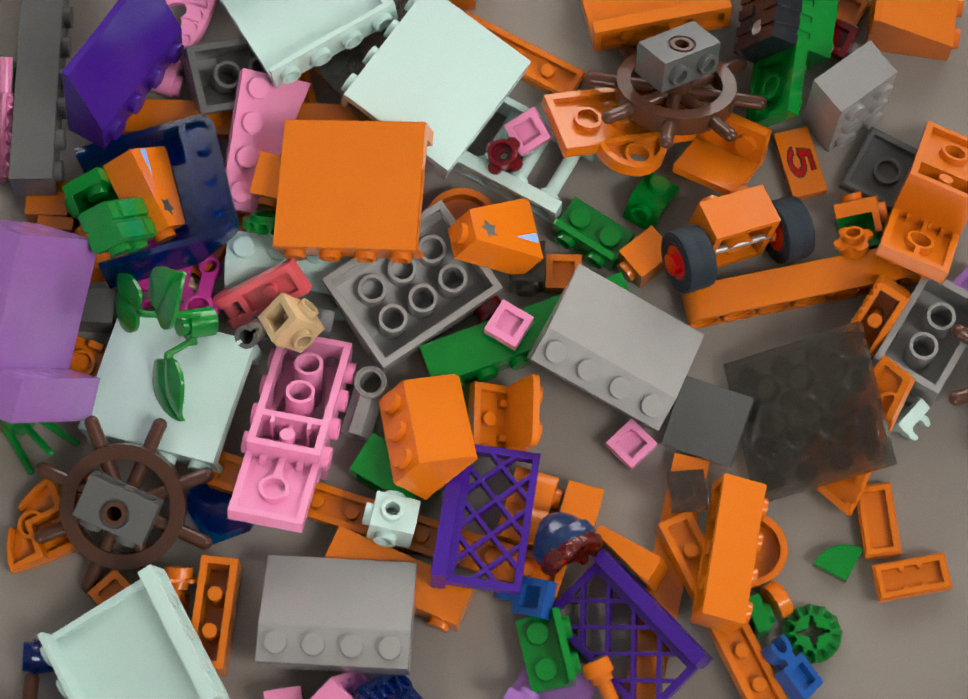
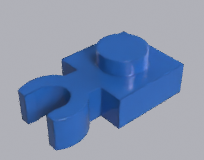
[761,634,823,699]

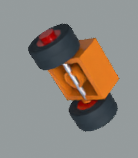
[661,184,815,293]

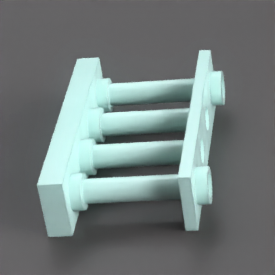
[452,97,596,224]

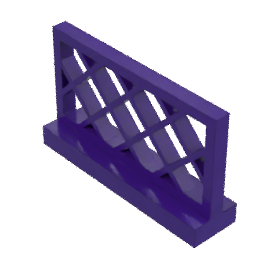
[430,444,541,596]
[552,549,713,699]

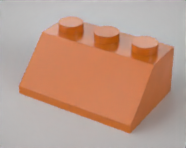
[378,374,478,500]

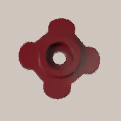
[485,137,523,175]
[474,296,501,325]

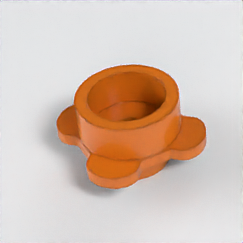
[834,226,874,258]
[164,566,198,590]

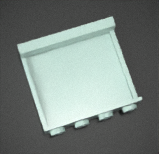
[220,0,398,88]
[341,0,531,180]
[78,317,263,474]
[37,565,230,699]

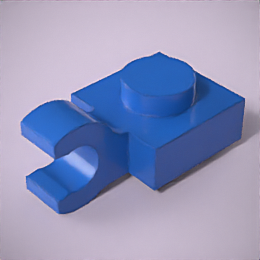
[493,576,557,620]

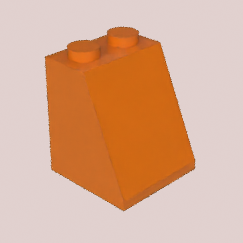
[865,0,964,61]

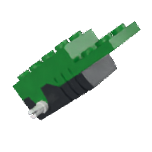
[733,0,838,127]

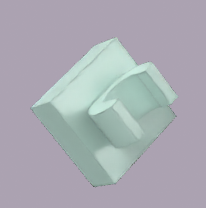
[892,395,931,441]

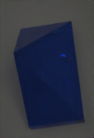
[187,483,255,545]

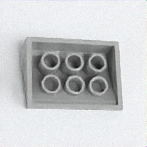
[322,200,503,373]
[526,264,704,431]
[255,555,417,675]

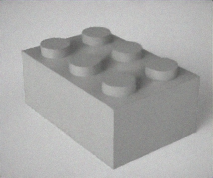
[802,40,898,152]
[868,277,968,406]

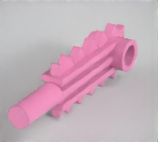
[0,57,14,182]

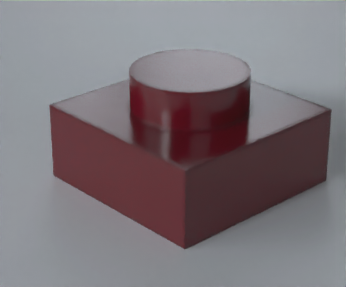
[831,18,860,60]

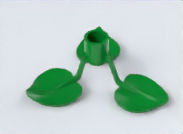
[115,266,219,422]

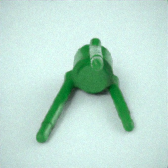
[0,420,80,475]

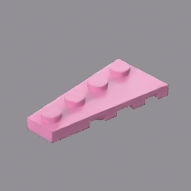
[217,68,311,215]

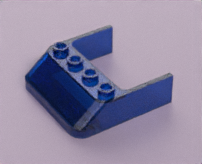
[74,115,239,289]

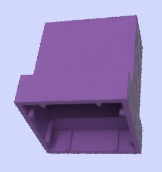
[0,220,100,423]

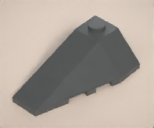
[181,37,315,116]

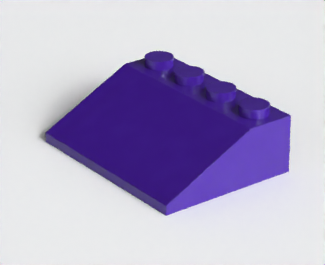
[61,0,184,149]

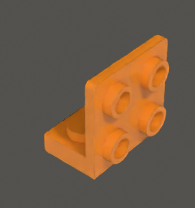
[672,103,772,195]

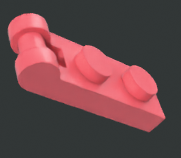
[212,257,313,330]

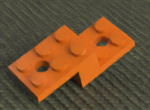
[875,120,968,284]

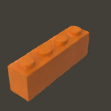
[690,473,769,634]
[324,525,475,633]

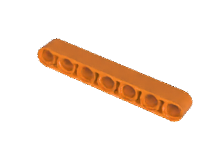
[681,248,921,328]

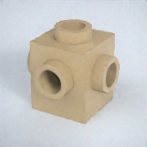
[258,292,325,353]

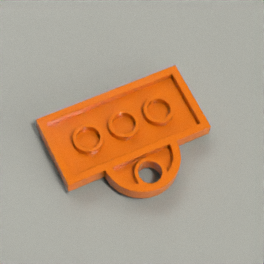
[541,87,696,176]

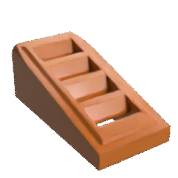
[596,525,669,592]

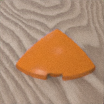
[6,479,77,574]

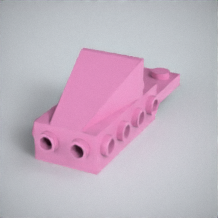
[228,336,357,533]

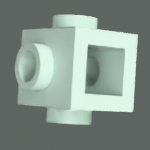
[362,490,421,548]

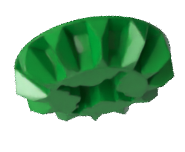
[242,211,276,236]
[782,603,842,664]

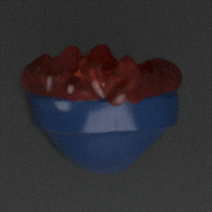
[531,512,603,576]

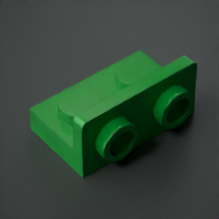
[62,167,119,220]
[551,197,634,272]
[515,607,582,694]

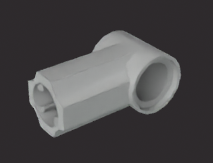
[341,366,390,441]

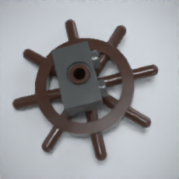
[584,21,767,148]
[34,416,214,593]

